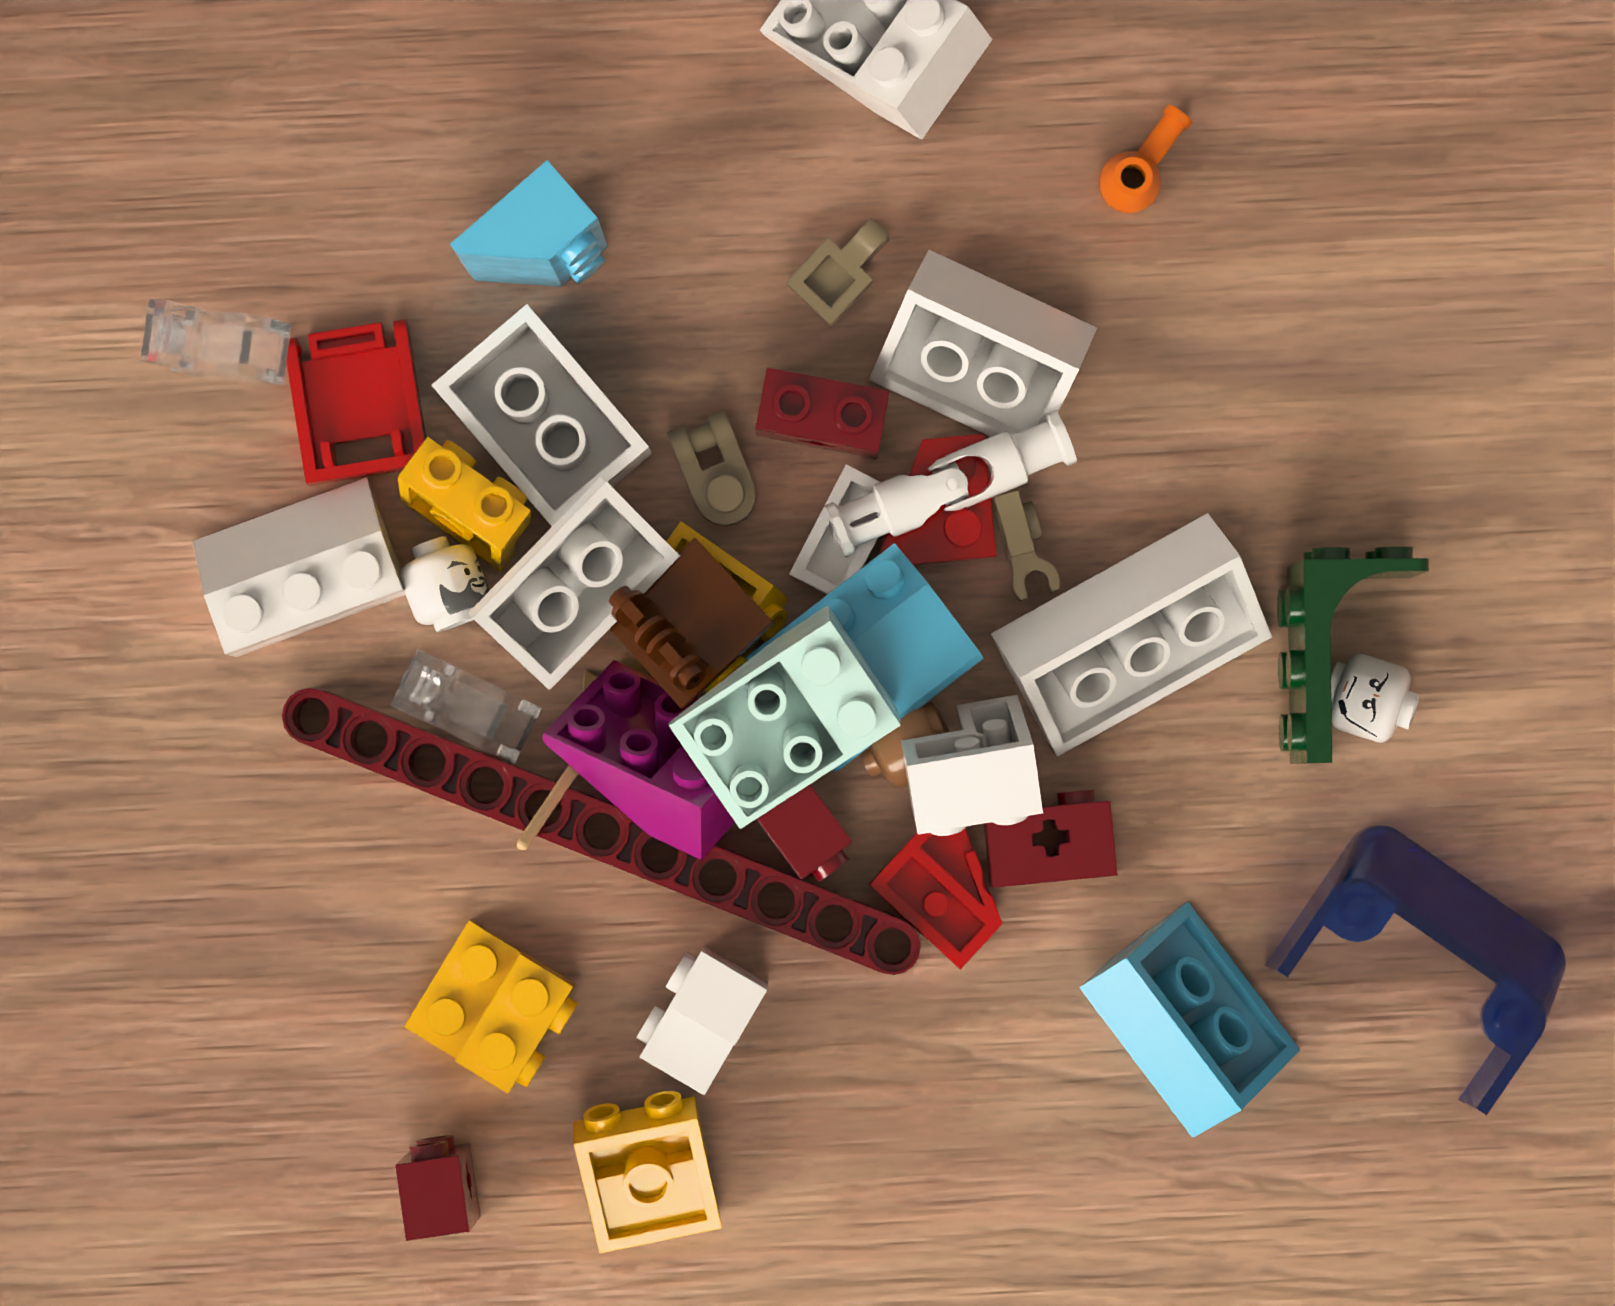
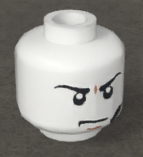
[1331,653,1420,743]

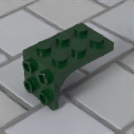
[1277,547,1429,764]

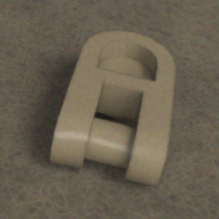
[666,409,756,527]

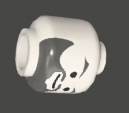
[399,536,489,633]

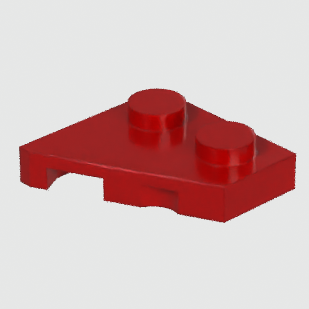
[868,828,1003,970]

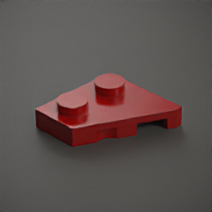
[879,433,997,566]

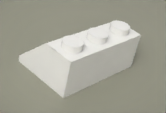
[869,250,1097,437]
[193,477,406,657]
[468,477,680,690]

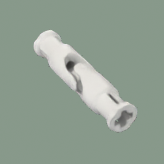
[824,410,1077,557]

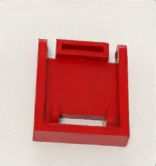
[283,319,427,486]

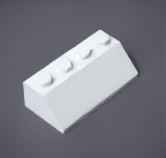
[991,513,1272,757]

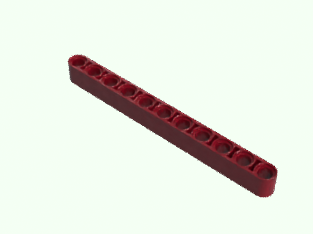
[282,688,921,975]

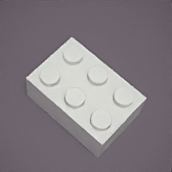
[432,304,652,526]

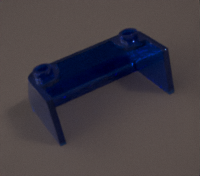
[1265,825,1566,1116]

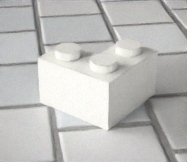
[901,695,1043,836]
[636,946,768,1095]

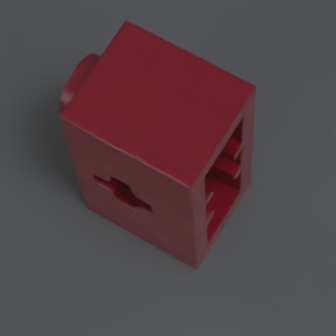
[755,368,890,459]
[757,785,852,882]
[984,789,1118,888]
[395,1135,481,1241]

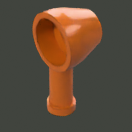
[1099,104,1193,214]

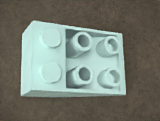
[669,605,901,829]

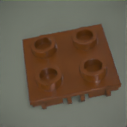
[609,537,774,710]

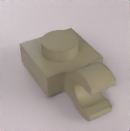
[786,218,890,327]
[991,490,1060,601]

